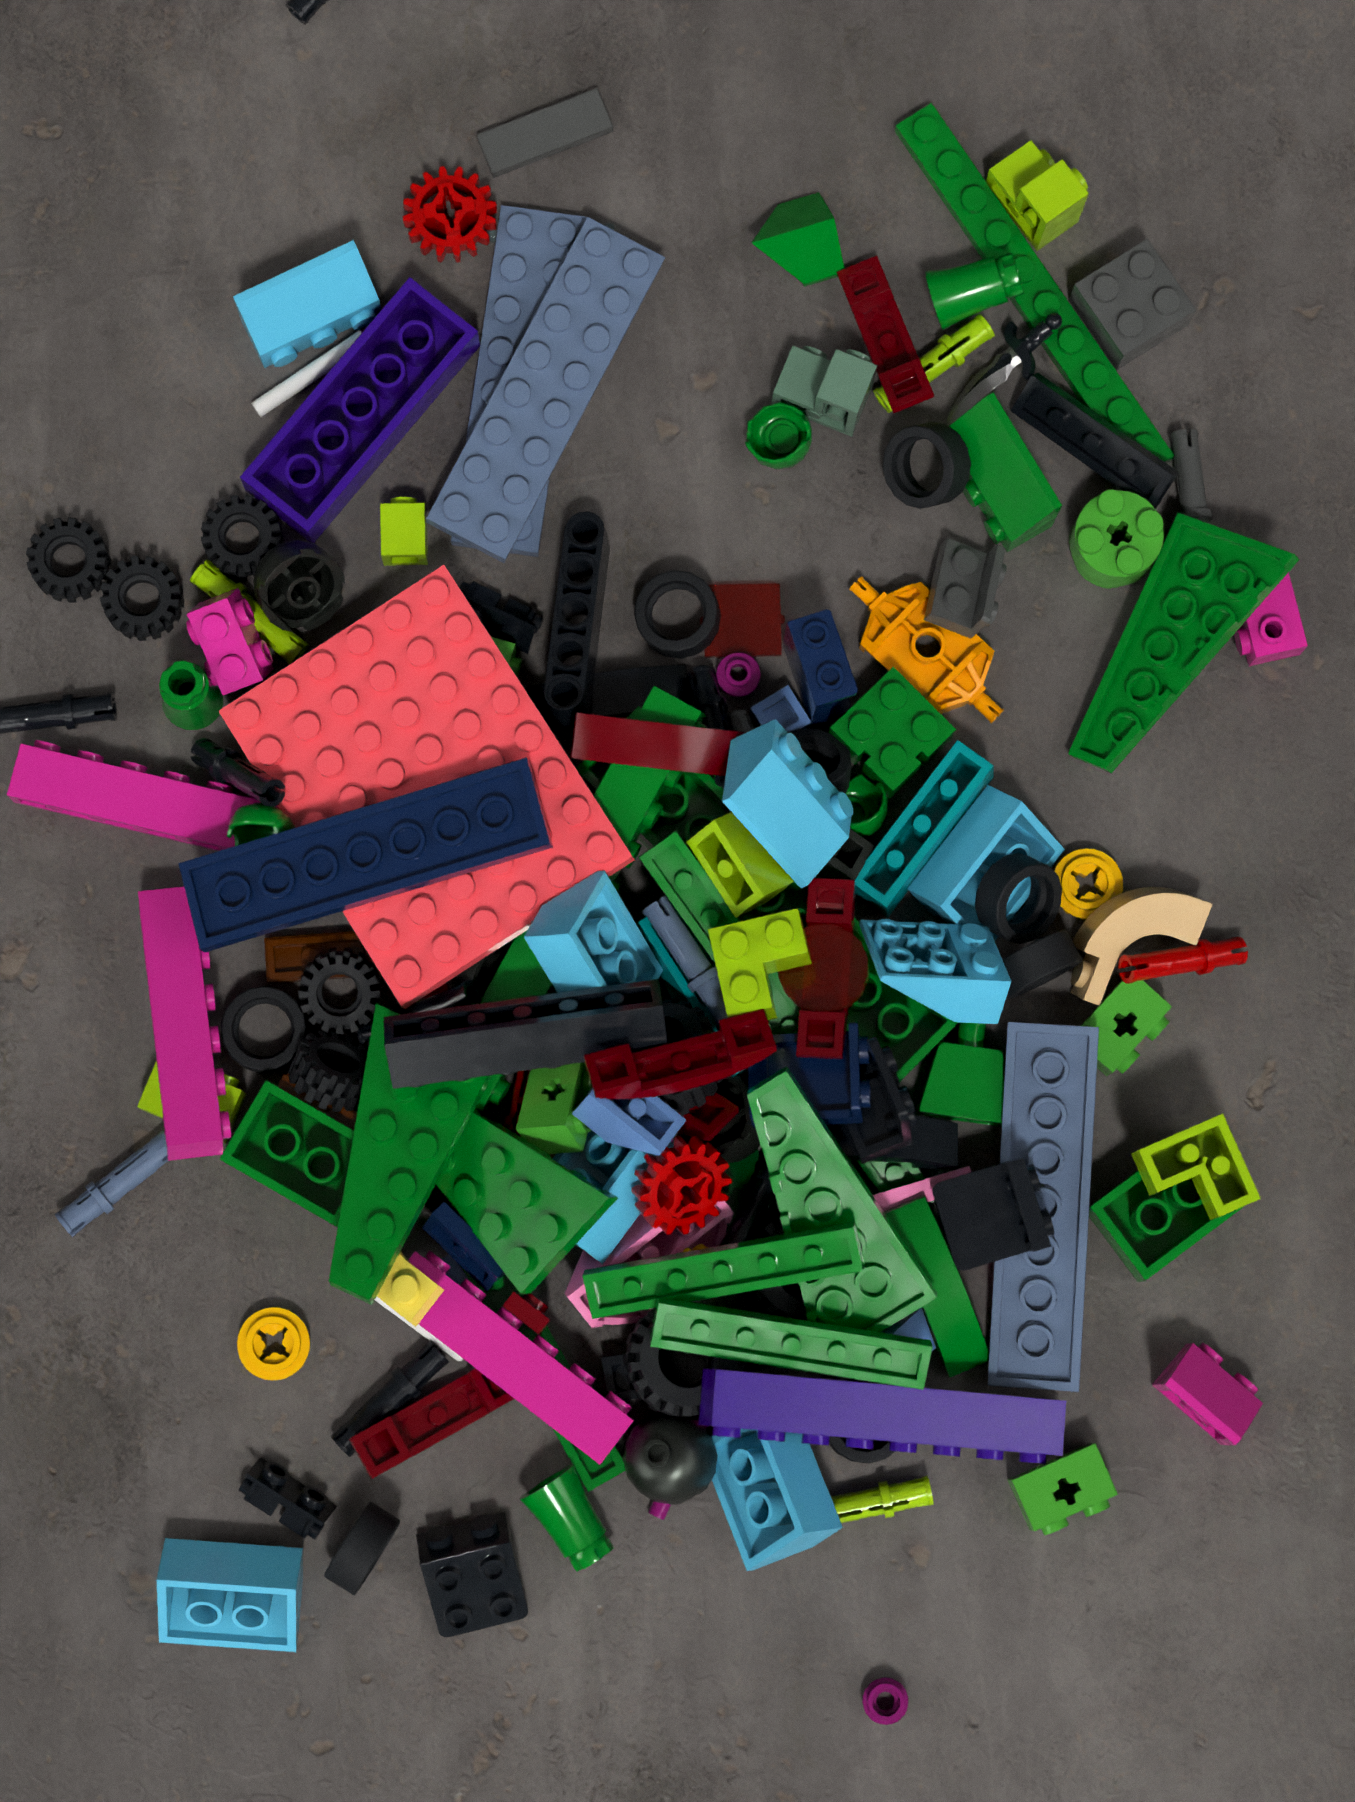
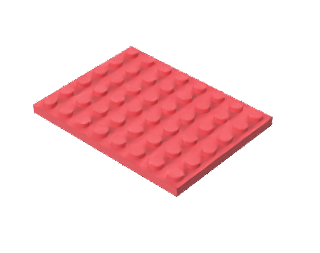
[218,565,635,1009]

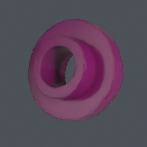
[716,653,761,697]
[862,1677,908,1725]

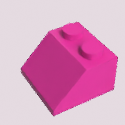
[1152,1342,1263,1446]

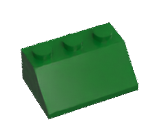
[940,393,1062,552]

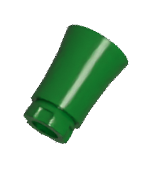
[925,253,1024,330]
[159,661,224,730]
[519,1464,614,1572]

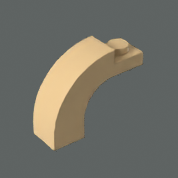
[1071,887,1213,1006]

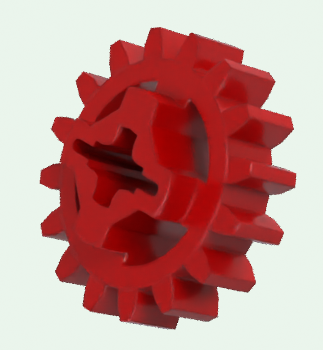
[403,166,497,263]
[631,1136,732,1235]

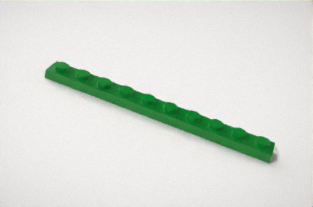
[895,103,1174,463]
[639,830,934,1205]

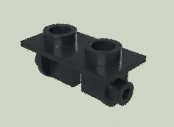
[460,581,544,654]
[238,1457,337,1540]

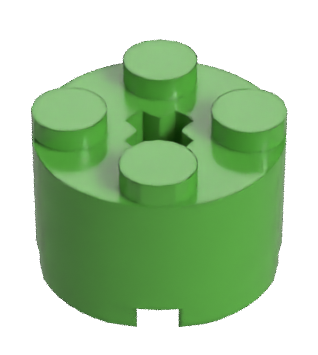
[1069,489,1164,589]

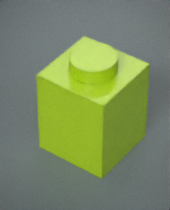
[380,497,428,566]

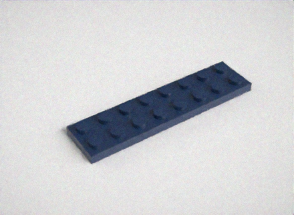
[178,758,553,953]

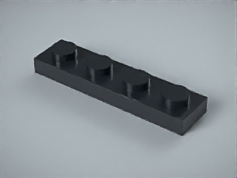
[1011,373,1179,508]

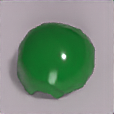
[745,402,812,470]
[846,774,888,839]
[227,802,295,846]

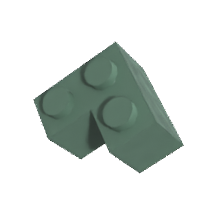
[771,346,877,437]

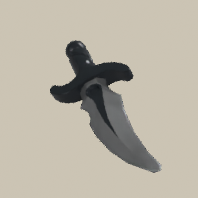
[945,313,1062,426]

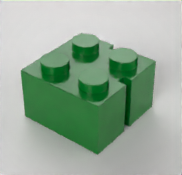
[829,667,956,800]

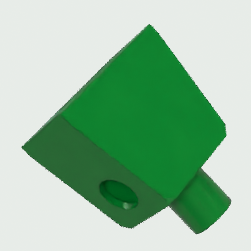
[916,1023,1004,1127]

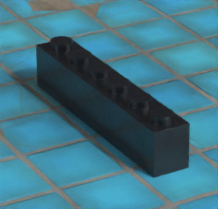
[383,979,668,1089]

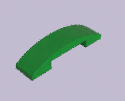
[884,1195,989,1378]

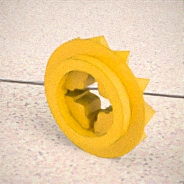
[1054,848,1123,920]
[237,1307,310,1380]

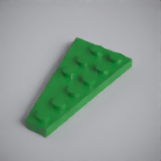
[1068,513,1300,773]
[329,1004,493,1305]
[747,1066,937,1332]
[436,1109,618,1294]

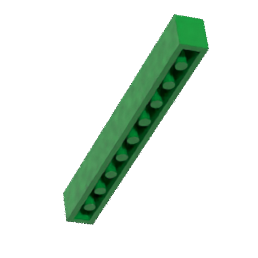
[476,686,707,1111]

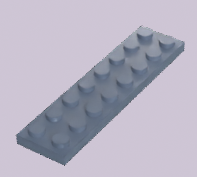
[451,205,587,557]
[426,217,665,563]
[988,1022,1099,1392]

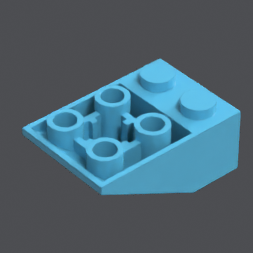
[859,919,1012,1024]

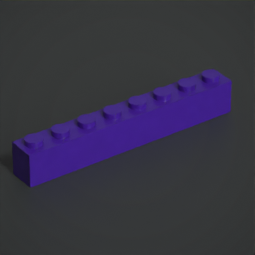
[698,1369,1066,1464]

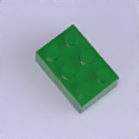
[220,1080,354,1228]
[1089,1169,1244,1283]

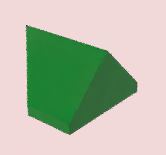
[751,192,845,287]

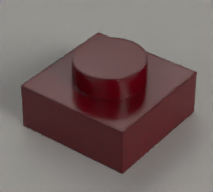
[503,1292,550,1335]

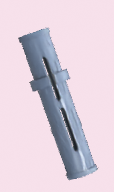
[642,896,727,1025]
[54,1130,169,1237]

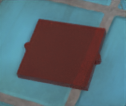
[699,583,785,658]

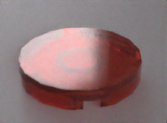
[778,924,869,1012]

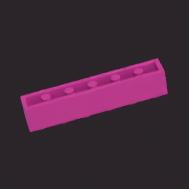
[7,740,278,851]
[138,886,231,1161]
[409,1250,634,1465]

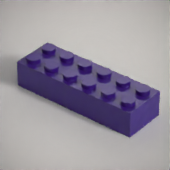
[240,277,480,543]

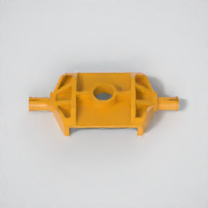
[849,576,1004,724]

